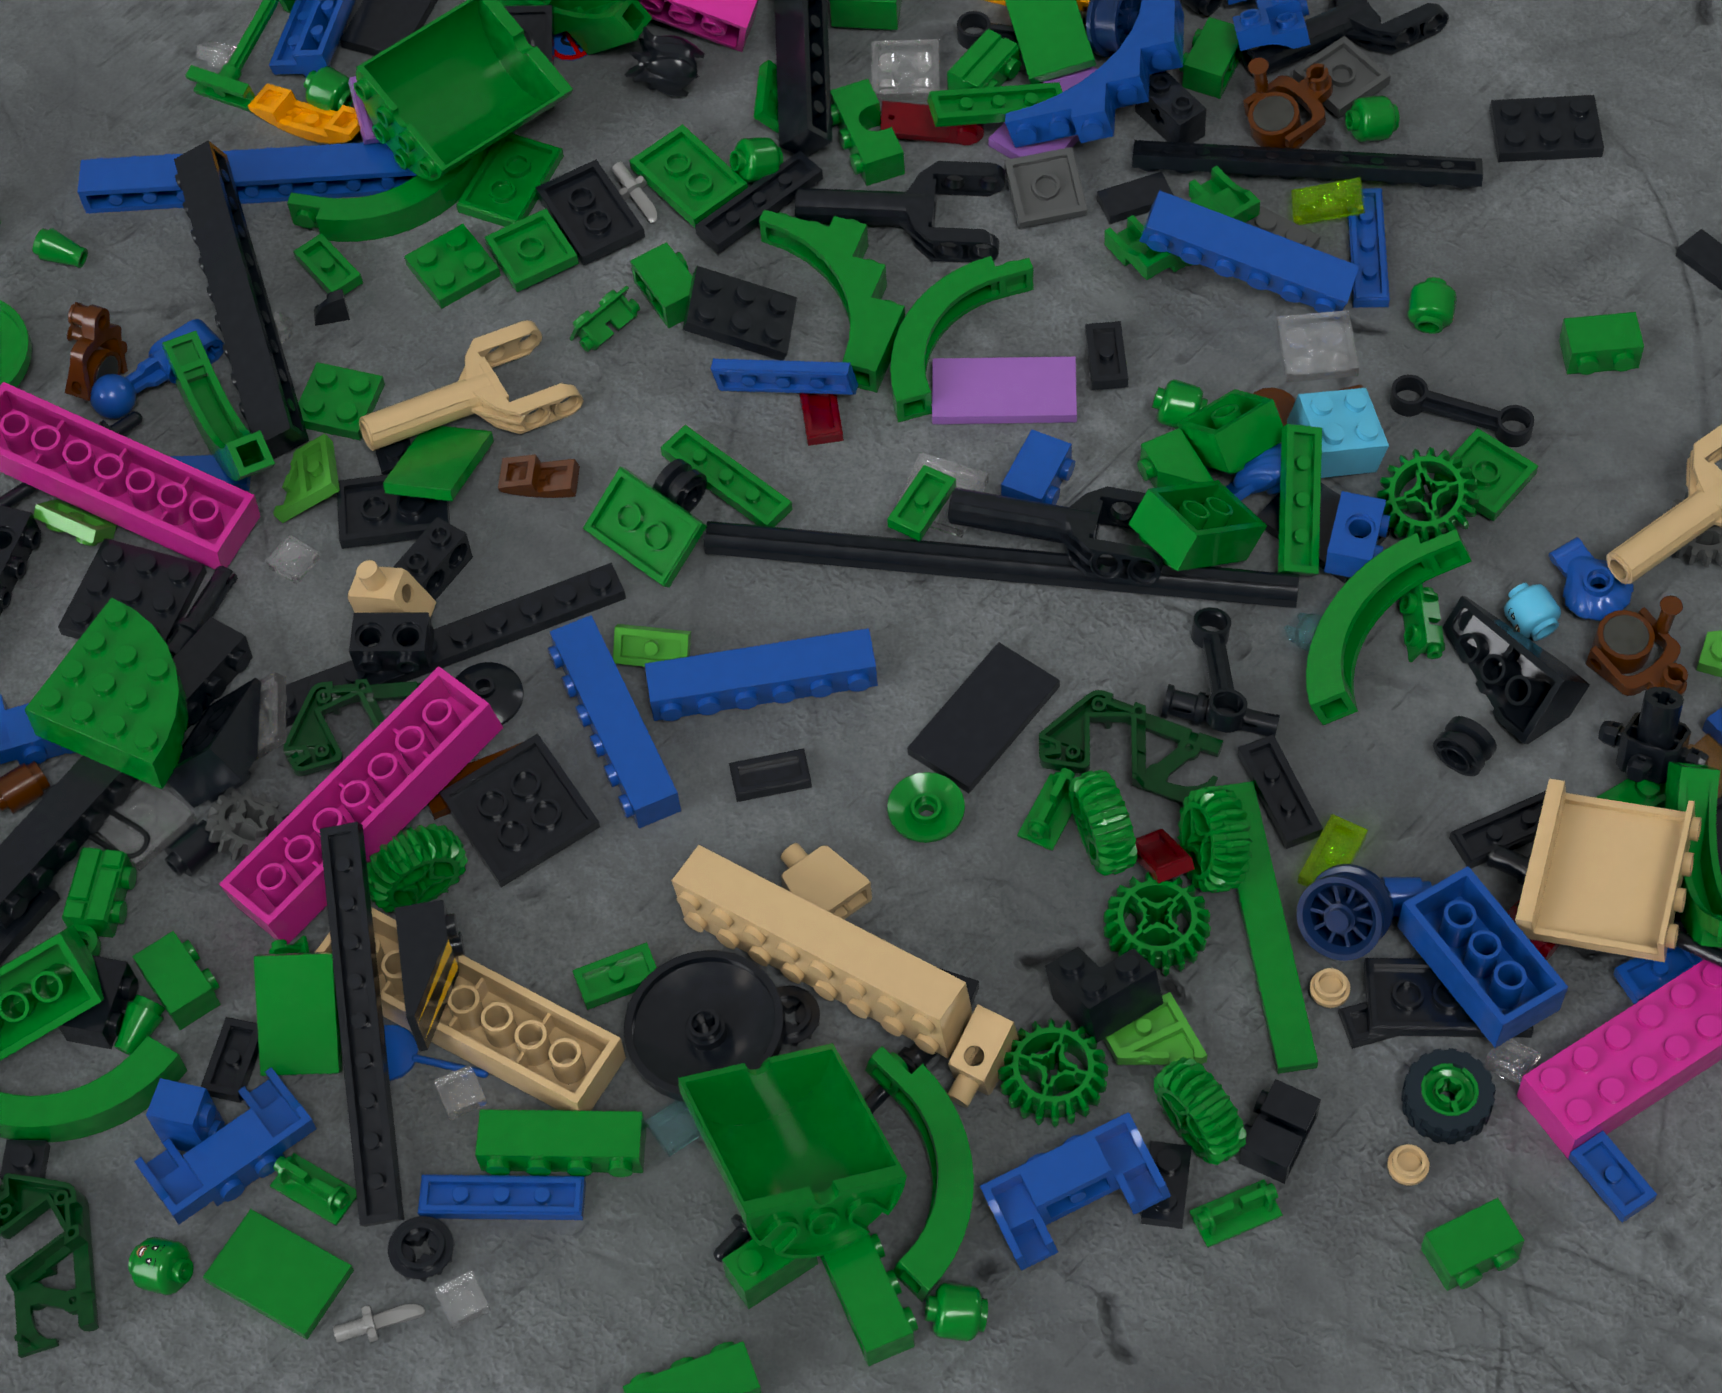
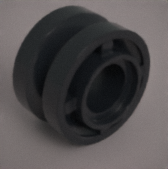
[653,459,707,513]
[1433,716,1497,776]

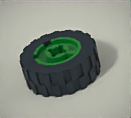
[1401,1048,1496,1144]

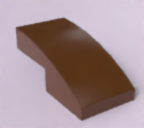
[498,454,580,498]

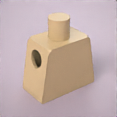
[348,560,436,618]
[781,843,872,919]
[947,1004,1019,1108]

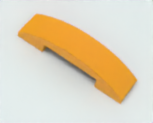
[248,83,360,144]

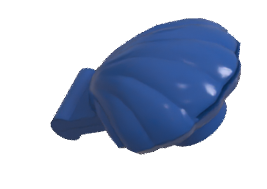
[1226,443,1281,501]
[1549,537,1634,622]

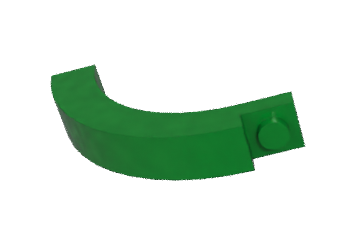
[287,147,490,242]
[890,256,1033,423]
[162,330,275,481]
[1306,529,1472,725]
[1665,761,1722,948]
[0,1036,188,1143]
[865,1046,974,1302]

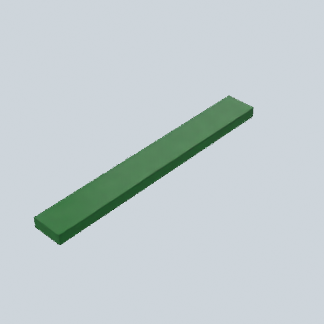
[1218,781,1318,1074]

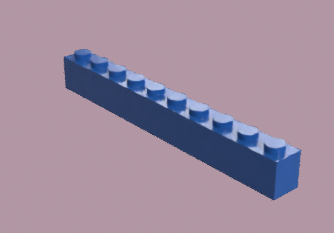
[78,142,416,214]

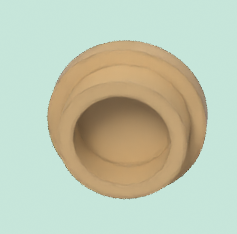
[1310,968,1350,1008]
[1387,1144,1430,1186]

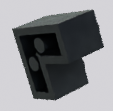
[1045,947,1164,1043]

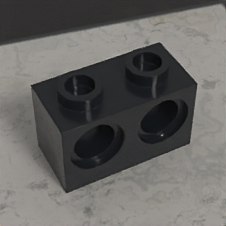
[393,517,473,601]
[349,612,434,673]

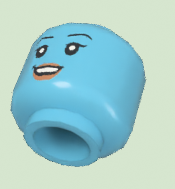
[1504,583,1561,641]

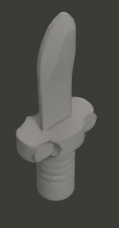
[611,162,657,224]
[333,1304,425,1343]

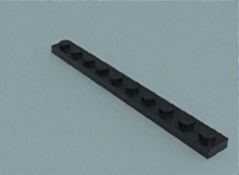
[1132,140,1483,189]
[261,563,626,731]
[320,822,404,1227]

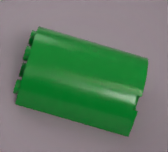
[353,0,573,181]
[678,1043,907,1258]

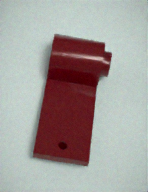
[880,101,984,145]

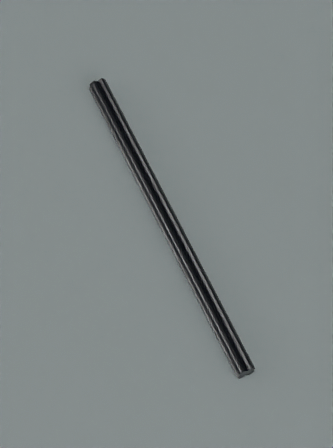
[704,521,1299,608]

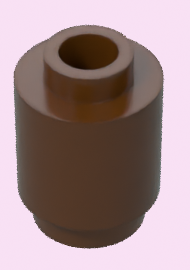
[0,761,51,814]

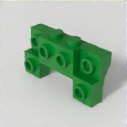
[1104,166,1261,281]

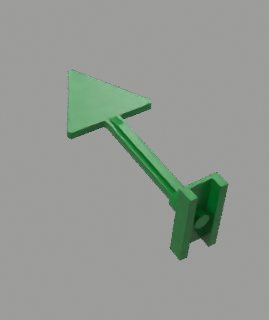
[185,0,295,113]

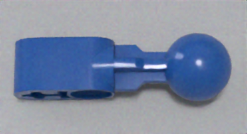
[90,319,224,419]

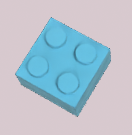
[1287,388,1389,478]

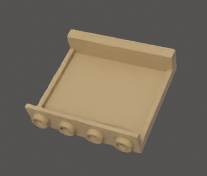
[1515,779,1702,962]

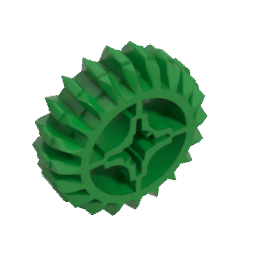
[1377,447,1480,543]
[1069,769,1138,876]
[1177,786,1253,893]
[367,823,468,912]
[1103,872,1211,977]
[998,1018,1108,1128]
[1154,1057,1246,1166]

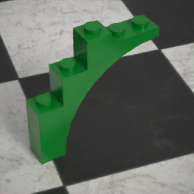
[499,0,653,55]
[759,210,905,393]

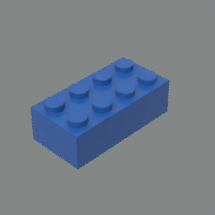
[1397,866,1568,1048]

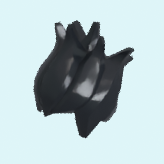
[625,27,705,97]

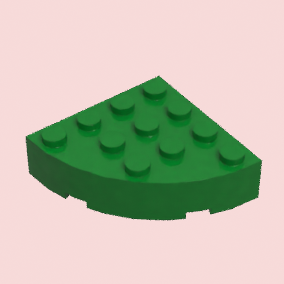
[25,597,188,790]

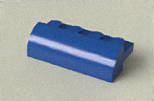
[269,0,356,77]

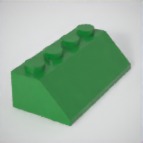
[0,925,104,1061]

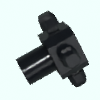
[1598,687,1709,784]

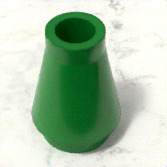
[33,228,88,268]
[114,995,165,1055]

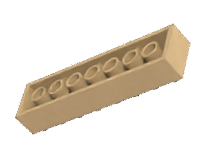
[672,845,973,1058]
[315,907,626,1111]

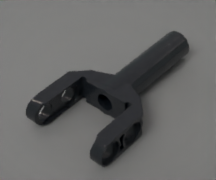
[1243,0,1449,77]
[795,161,1006,263]
[948,486,1163,586]

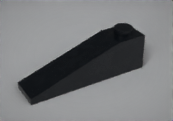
[1442,596,1590,744]

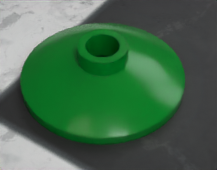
[887,772,965,843]

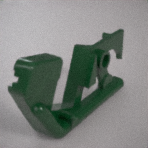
[283,679,421,777]
[1039,690,1223,804]
[0,1173,99,1358]

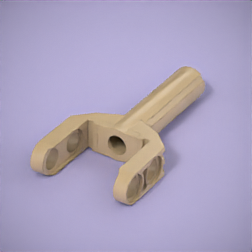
[359,320,583,451]
[1606,424,1722,585]

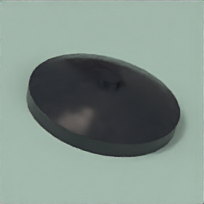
[624,950,786,1102]

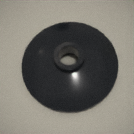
[455,662,524,725]

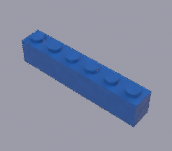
[1139,190,1360,317]
[548,615,681,829]
[645,628,878,721]

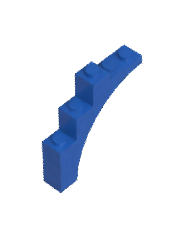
[1005,0,1184,148]

